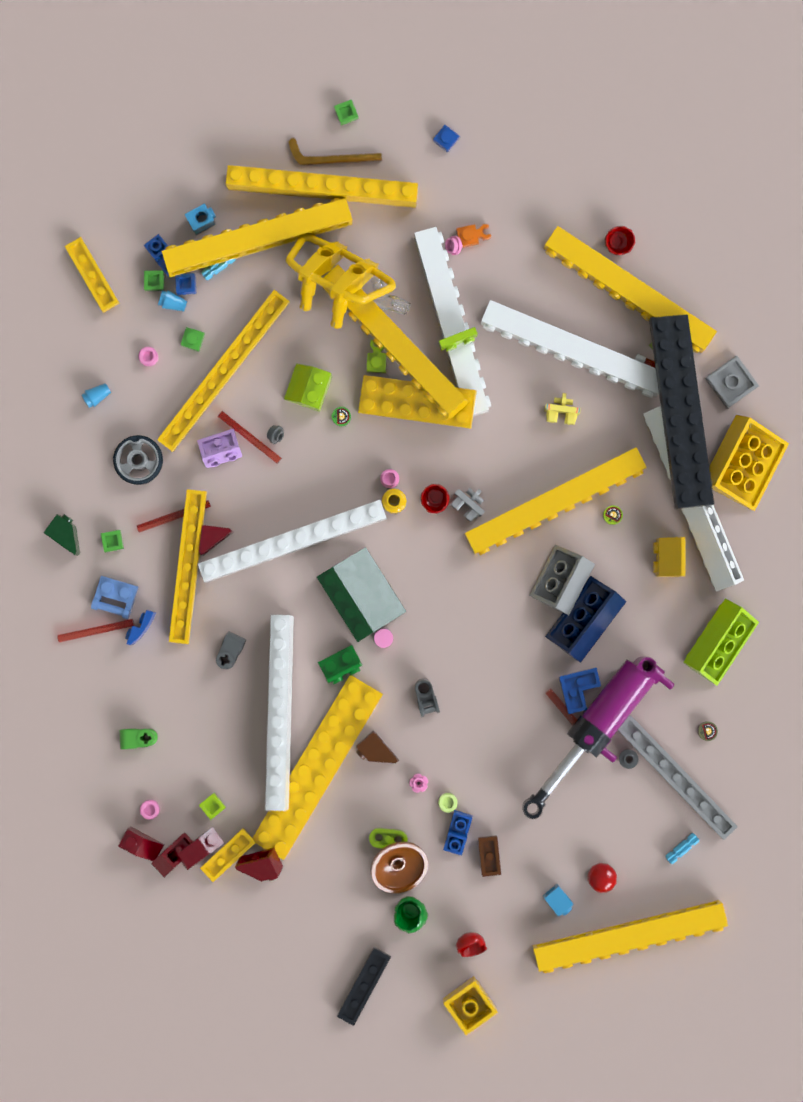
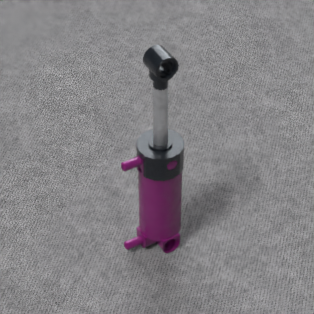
[522,656,674,819]

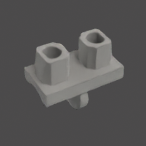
[450,488,485,522]

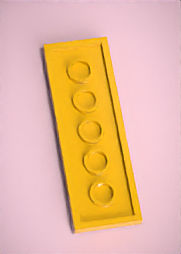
[358,375,477,429]

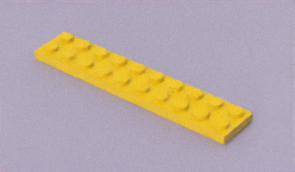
[252,675,383,860]

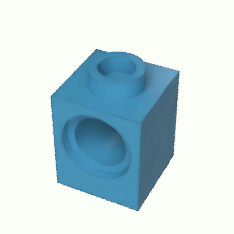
[185,203,216,235]
[542,884,574,917]

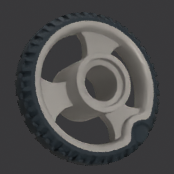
[113,435,163,485]

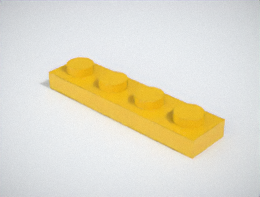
[65,237,120,313]

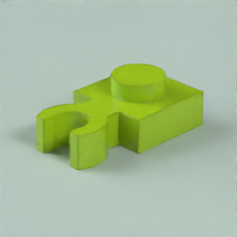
[367,339,386,373]

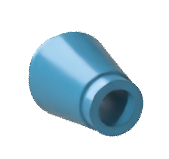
[158,290,187,311]
[81,383,111,408]

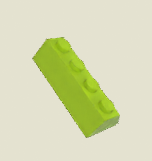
[683,598,759,686]

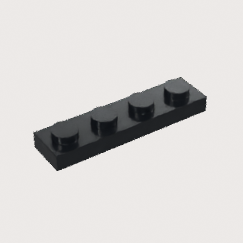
[337,947,391,1026]

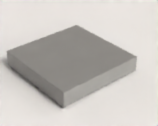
[705,355,759,409]

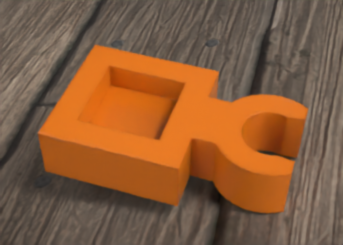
[456,224,491,248]

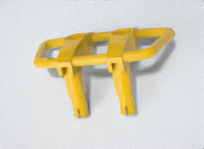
[286,234,396,329]

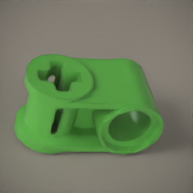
[119,729,158,749]

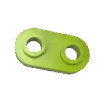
[369,828,408,849]

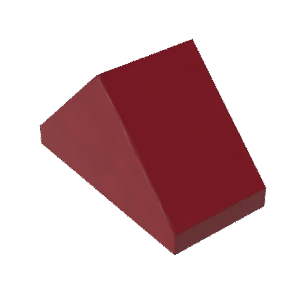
[199,525,233,556]

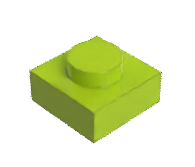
[199,792,226,820]

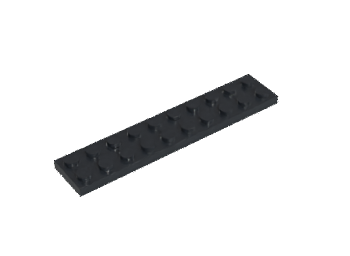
[649,314,714,509]

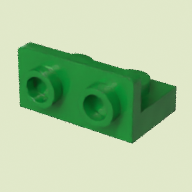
[318,645,362,685]

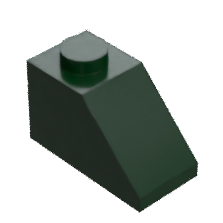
[43,514,80,556]

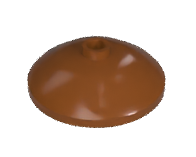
[371,842,428,893]

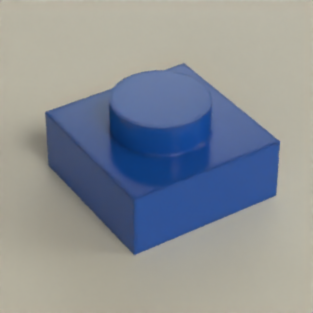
[433,125,460,153]
[175,273,196,295]

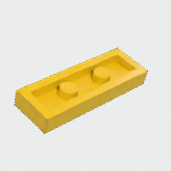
[200,828,256,882]

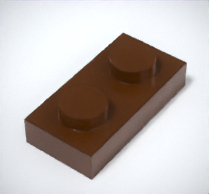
[478,835,501,877]

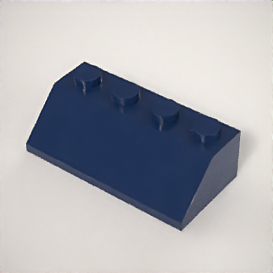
[545,576,627,663]

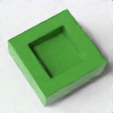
[334,99,359,125]
[144,271,164,291]
[181,327,205,352]
[101,530,124,553]

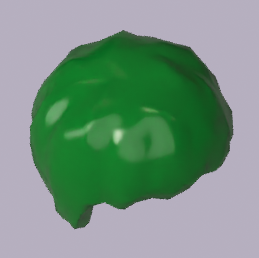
[394,896,428,934]

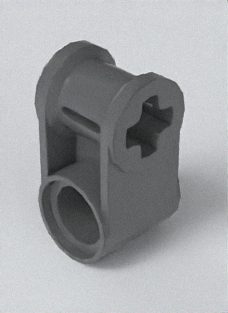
[216,631,246,669]
[415,678,440,717]

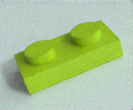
[438,327,478,352]

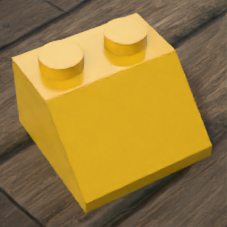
[653,537,685,577]

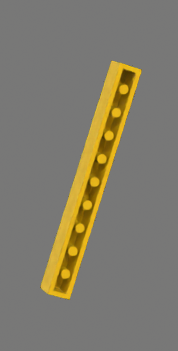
[226,165,418,208]
[162,198,353,277]
[543,226,717,353]
[322,264,468,419]
[464,447,647,556]
[532,900,728,973]

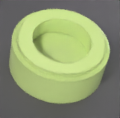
[438,793,458,813]

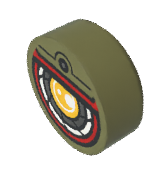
[697,721,718,741]

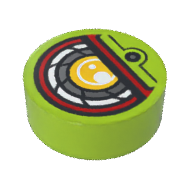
[603,505,623,525]

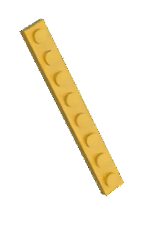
[169,489,207,644]

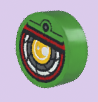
[332,407,351,427]

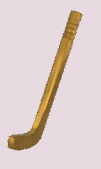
[289,138,382,165]

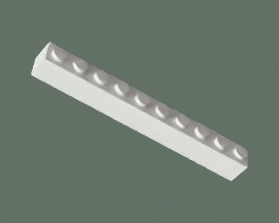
[414,227,491,416]
[481,300,659,398]
[644,406,744,591]
[198,500,387,582]
[265,615,294,811]

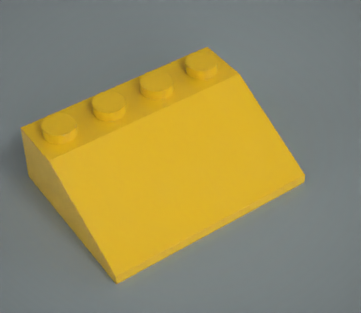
[709,415,789,511]

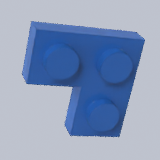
[559,667,601,714]

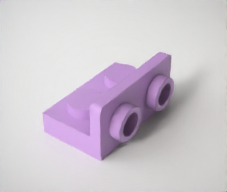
[197,429,243,468]

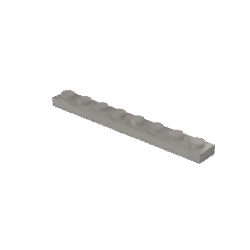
[618,715,738,840]

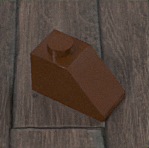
[356,731,399,763]

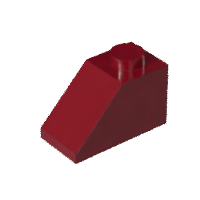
[118,827,165,861]
[176,827,224,870]
[151,832,193,877]
[235,848,283,882]

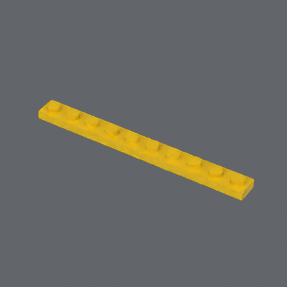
[157,290,290,452]

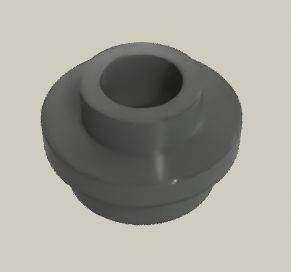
[267,425,284,444]
[619,749,639,769]

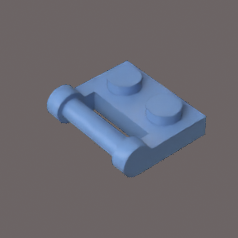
[91,576,139,620]

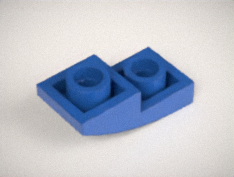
[144,234,170,278]
[125,610,156,645]
[443,810,473,856]

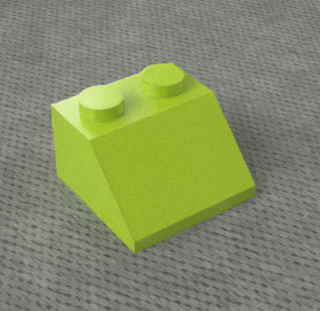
[284,363,332,412]

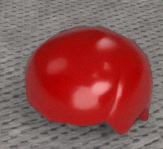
[605,226,635,255]
[421,484,450,514]
[588,863,617,893]
[456,932,487,957]

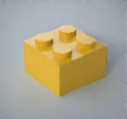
[443,976,498,1036]

